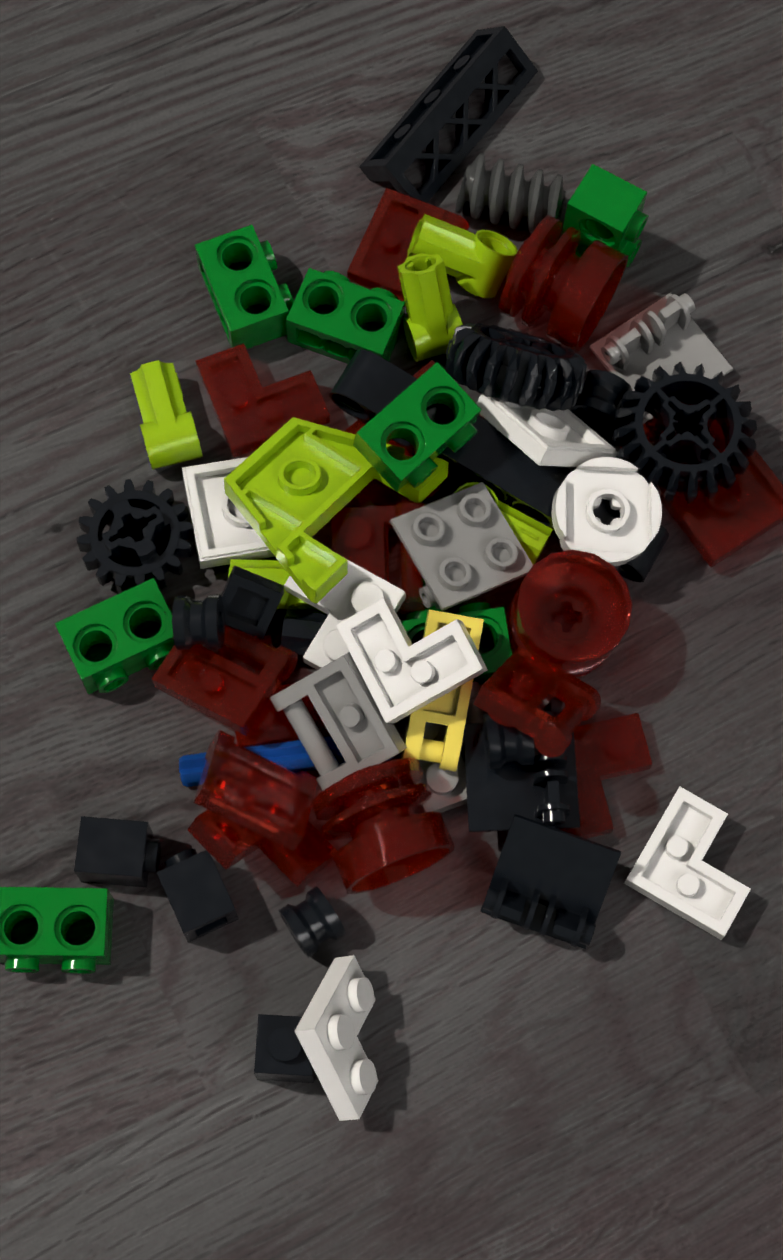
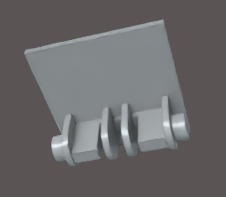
[589,292,733,425]
[390,482,536,611]

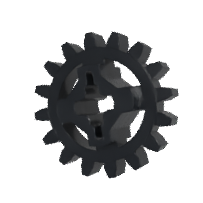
[77,479,194,593]

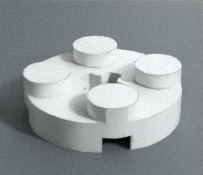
[551,457,662,567]

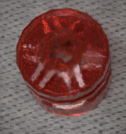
[499,215,628,352]
[506,550,632,682]
[311,757,455,894]

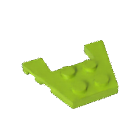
[224,417,449,604]

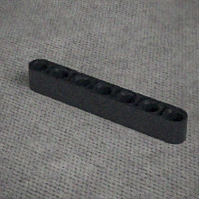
[329,349,669,583]

